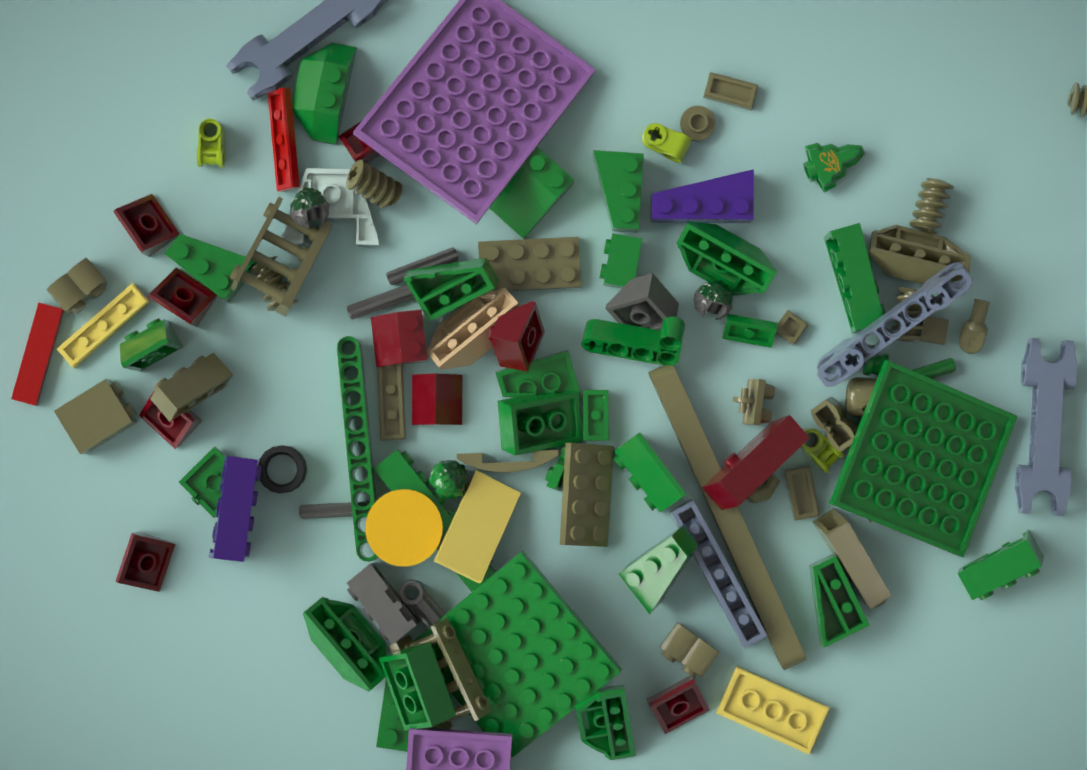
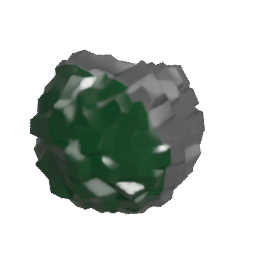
[290,187,330,228]
[693,280,733,320]

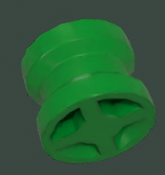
[863,354,889,377]

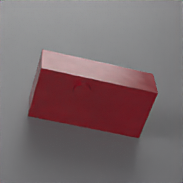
[702,415,810,511]

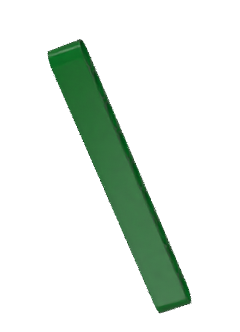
[337,336,379,562]

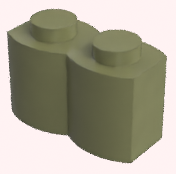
[47,257,108,315]
[811,397,858,452]
[660,622,720,678]

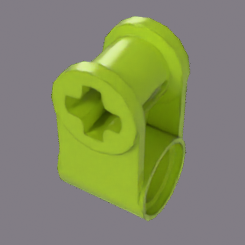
[197,118,226,168]
[642,123,692,163]
[800,428,845,474]

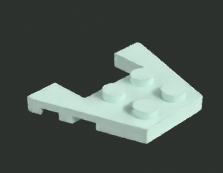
[282,168,380,246]

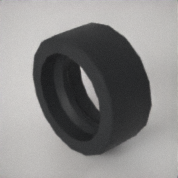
[258,445,307,494]

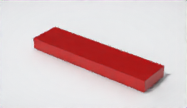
[267,87,300,192]
[11,302,64,406]

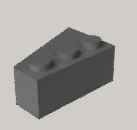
[347,562,420,645]

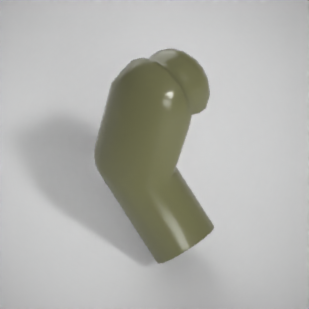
[747,475,780,504]

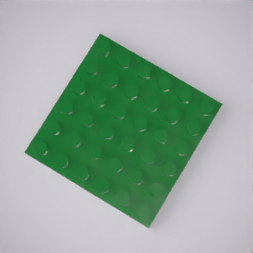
[829,360,1018,558]
[413,550,623,758]

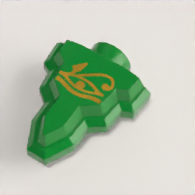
[803,143,865,193]

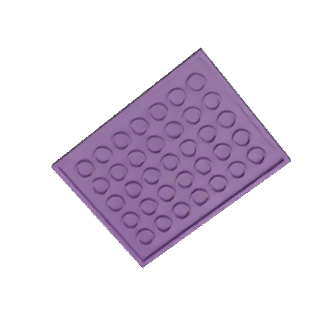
[353,0,596,225]

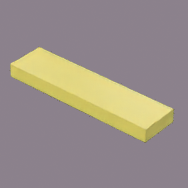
[57,283,151,368]

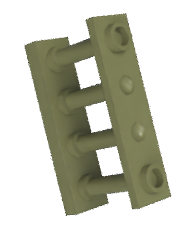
[230,197,333,317]
[389,618,491,729]

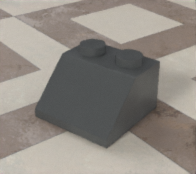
[605,273,679,330]

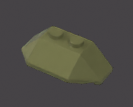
[869,225,971,284]

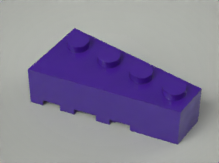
[650,169,754,223]
[209,456,261,562]

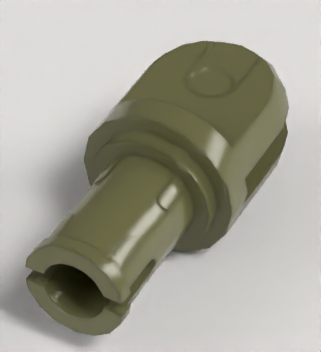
[959,298,991,354]

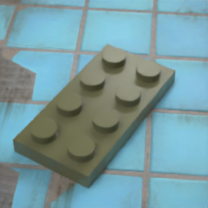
[478,237,581,291]
[560,443,614,547]

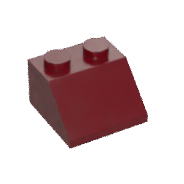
[489,301,545,372]
[371,309,427,368]

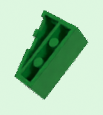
[957,530,1044,600]

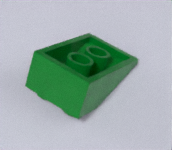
[489,147,574,239]
[120,318,183,372]
[497,392,582,456]

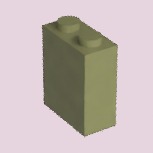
[54,379,137,454]

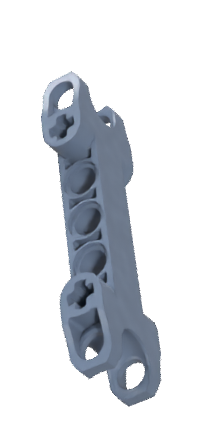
[226,0,388,101]
[817,262,973,387]
[1014,338,1078,516]

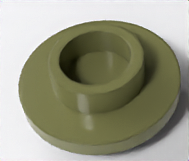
[680,106,715,141]

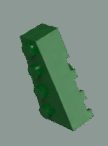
[823,223,886,333]

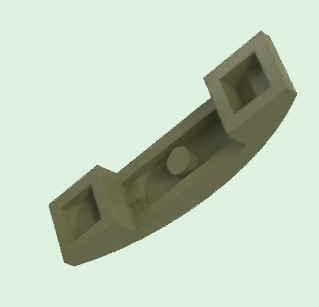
[457,450,559,472]

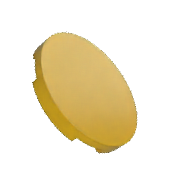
[365,489,443,567]

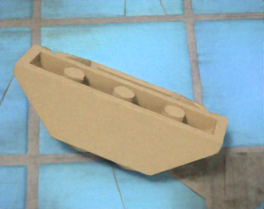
[426,288,520,370]

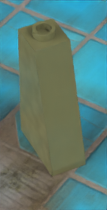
[812,508,891,609]

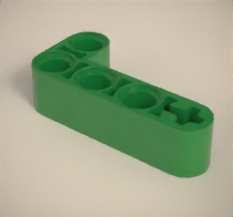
[581,317,685,366]

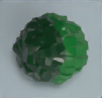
[429,460,469,500]

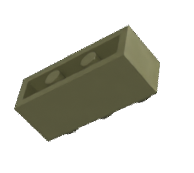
[150,352,233,422]

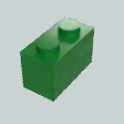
[599,233,642,289]

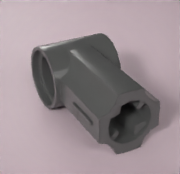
[400,579,445,628]

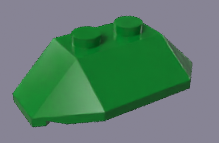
[292,42,357,145]
[676,221,777,296]
[303,597,387,692]
[575,685,636,760]

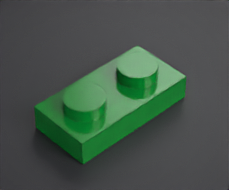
[722,314,777,348]
[583,390,609,441]

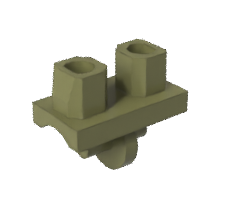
[732,379,775,425]

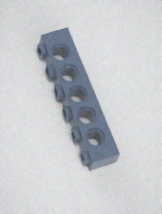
[669,500,767,648]

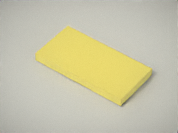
[434,470,521,584]
[716,666,830,755]

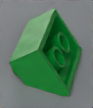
[613,432,686,512]
[379,642,456,730]

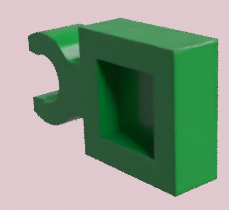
[545,447,565,491]

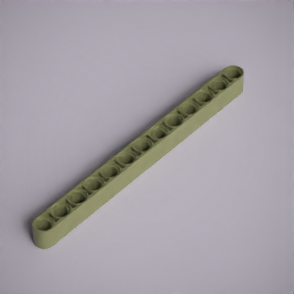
[648,366,807,670]

